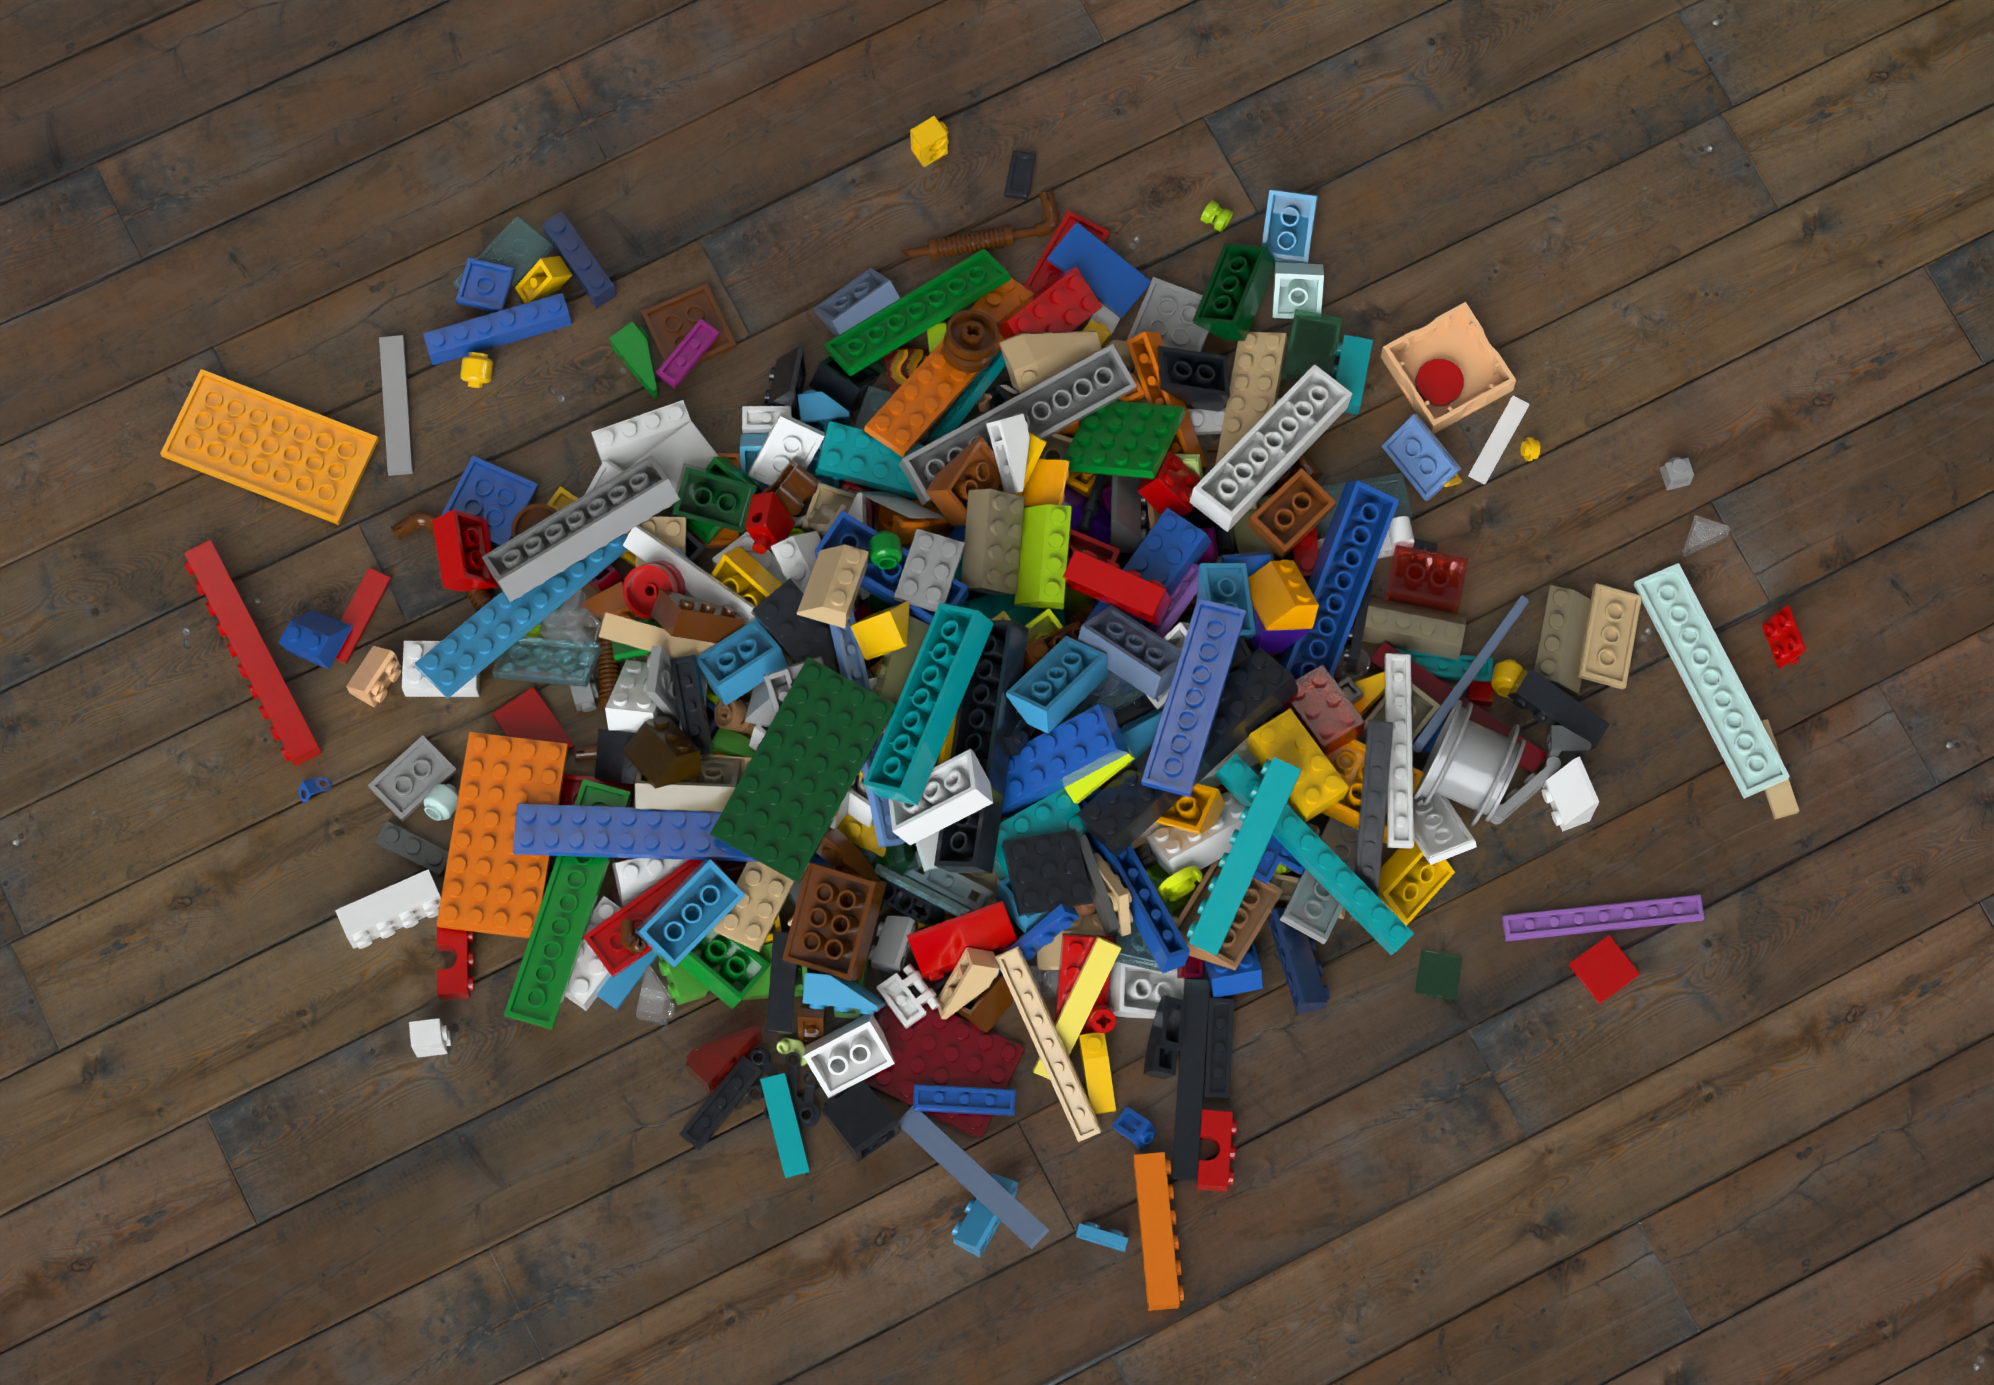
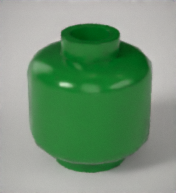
[869,531,903,569]

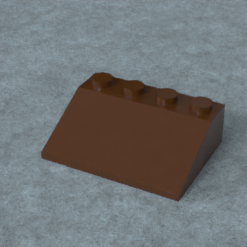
[782,862,887,981]

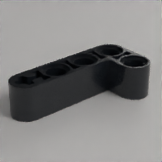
[874,870,945,926]

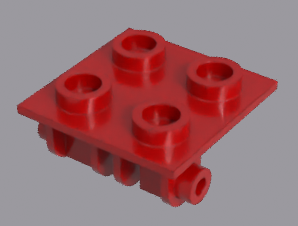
[1762,605,1807,669]

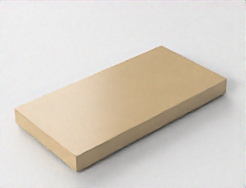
[1577,583,1642,690]

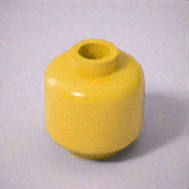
[460,352,493,388]
[1491,659,1524,697]

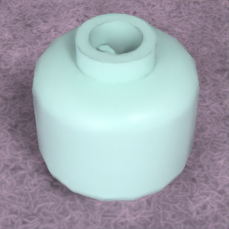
[423,784,458,821]

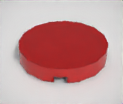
[1416,359,1464,406]

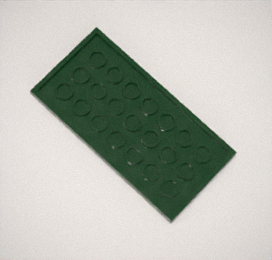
[710,657,897,883]

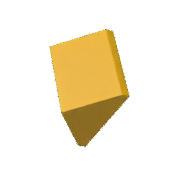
[850,601,910,660]

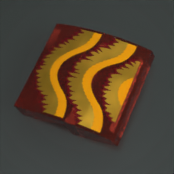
[882,348,929,396]

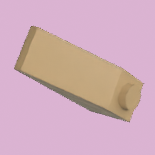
[937,947,999,1019]

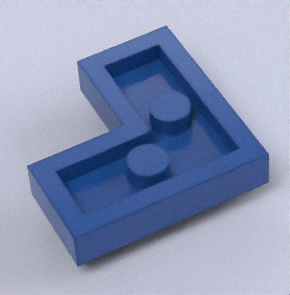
[1253,835,1305,885]

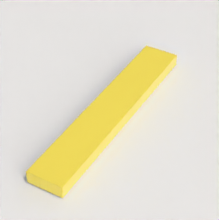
[1033,936,1121,1079]

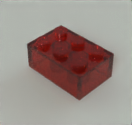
[1283,665,1365,756]

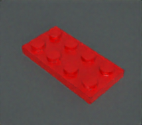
[1054,933,1114,1035]

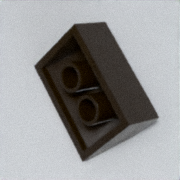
[623,715,701,789]

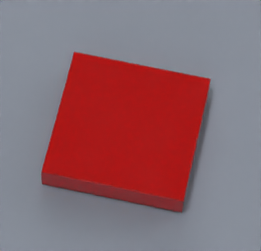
[1569,935,1640,1005]

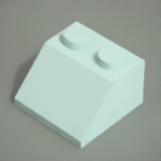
[1273,262,1324,320]

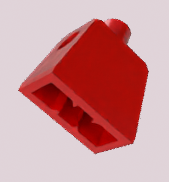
[745,492,795,554]

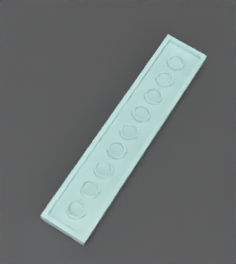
[1634,563,1790,798]

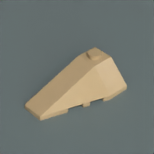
[999,331,1102,393]

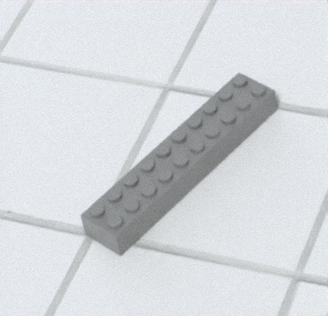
[898,344,1137,506]

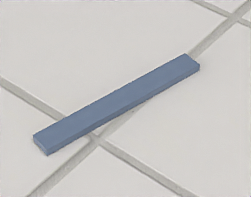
[1412,595,1529,753]
[897,1106,1049,1249]

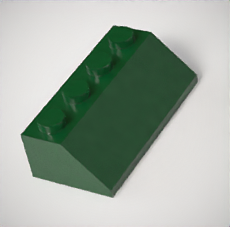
[1193,243,1275,341]

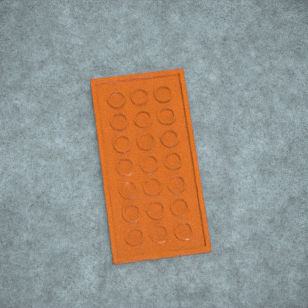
[436,732,569,938]

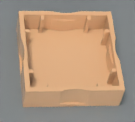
[1381,302,1516,434]

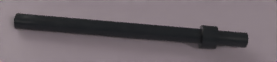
[1079,474,1106,532]

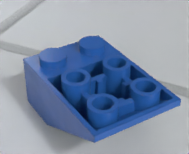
[1204,943,1263,998]

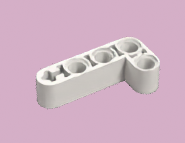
[1317,516,1415,559]

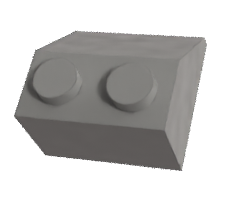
[868,916,916,976]

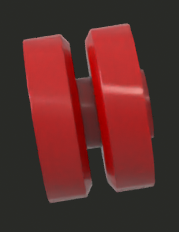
[622,561,686,618]

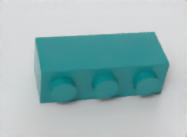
[1331,335,1373,415]

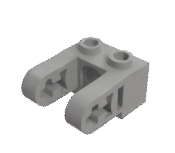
[762,656,825,715]

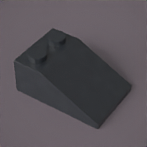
[764,346,807,417]
[1157,346,1230,412]

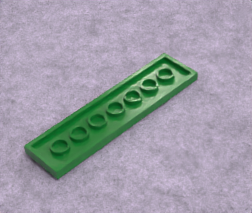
[824,249,1011,376]

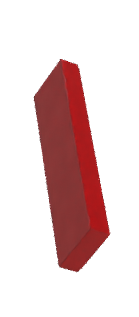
[335,568,392,665]

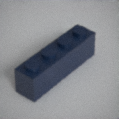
[542,212,616,308]

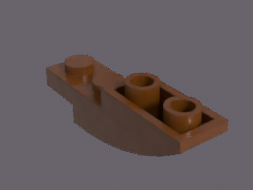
[816,828,879,880]

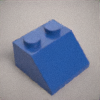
[279,610,353,670]

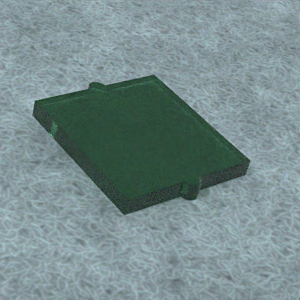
[1415,950,1462,1000]

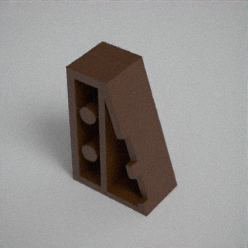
[651,588,745,643]

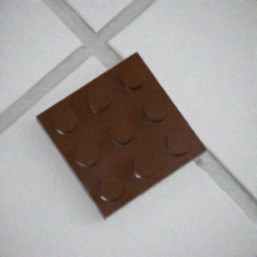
[641,283,737,365]

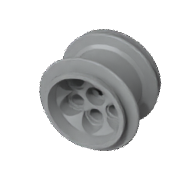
[1413,699,1526,827]

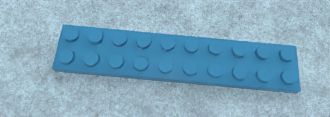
[414,534,628,699]

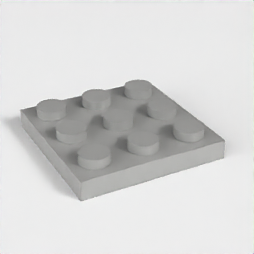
[1127,277,1209,352]

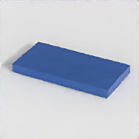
[1046,222,1151,319]

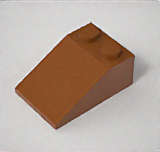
[925,437,1001,526]

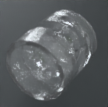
[1029,966,1059,997]

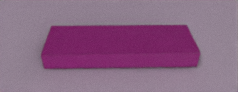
[656,318,720,389]

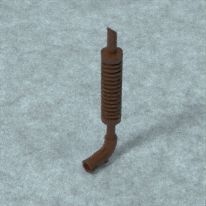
[901,191,1061,261]
[390,512,494,612]
[574,619,620,762]

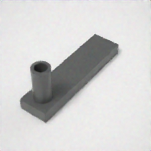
[1078,835,1120,936]

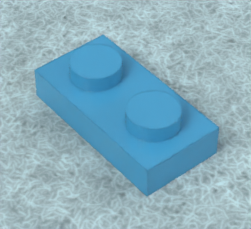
[1076,1222,1129,1252]

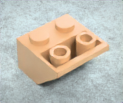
[346,646,401,708]

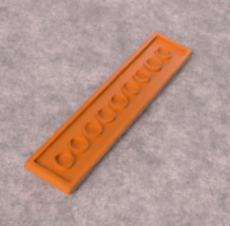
[864,277,1034,458]

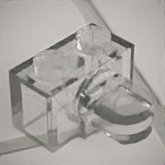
[539,589,601,646]

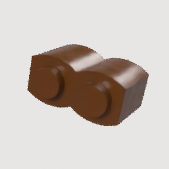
[766,460,819,517]

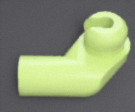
[777,1038,808,1066]

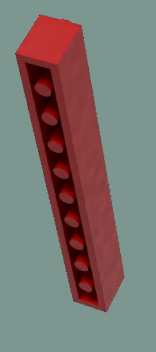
[184,540,322,767]

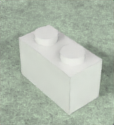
[409,1018,451,1058]

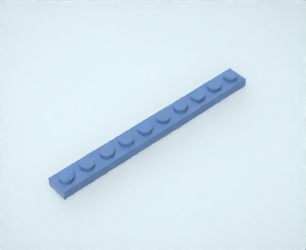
[830,608,905,847]

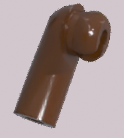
[620,920,646,954]

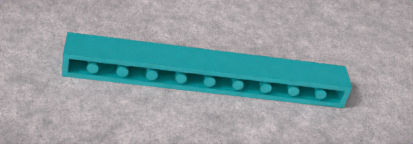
[1214,754,1414,955]

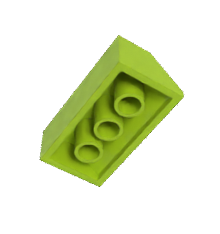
[1014,504,1072,609]

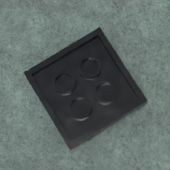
[1001,829,1093,917]

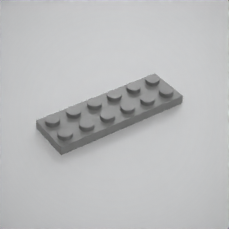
[1280,817,1358,944]

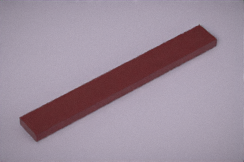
[1369,641,1547,774]

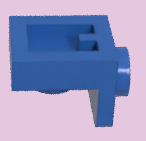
[1112,1107,1157,1151]

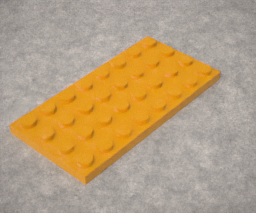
[160,369,379,525]

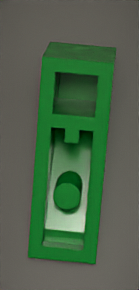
[609,322,658,400]

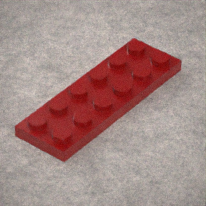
[583,860,727,978]

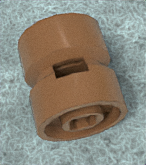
[714,699,756,734]

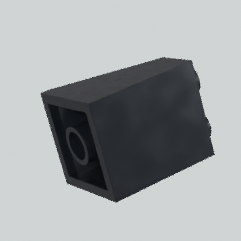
[822,1080,899,1163]

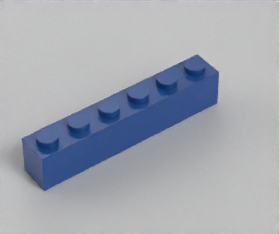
[423,293,572,365]

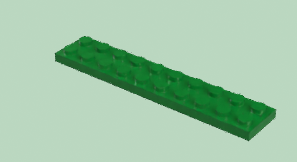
[504,779,632,1030]

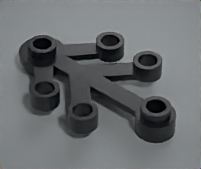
[748,1048,820,1128]

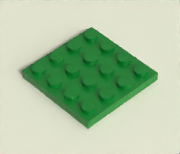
[1063,401,1185,479]

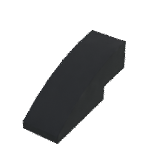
[1143,995,1186,1080]

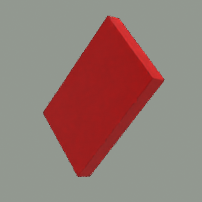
[492,687,574,751]

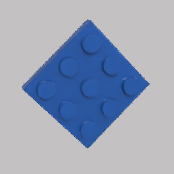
[442,455,539,547]

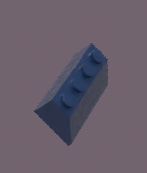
[1268,908,1330,1016]

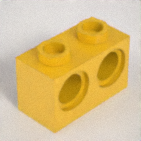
[910,116,949,167]

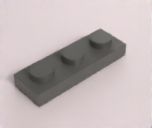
[375,821,449,877]

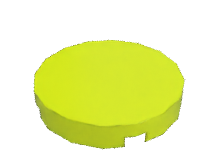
[1156,866,1203,903]

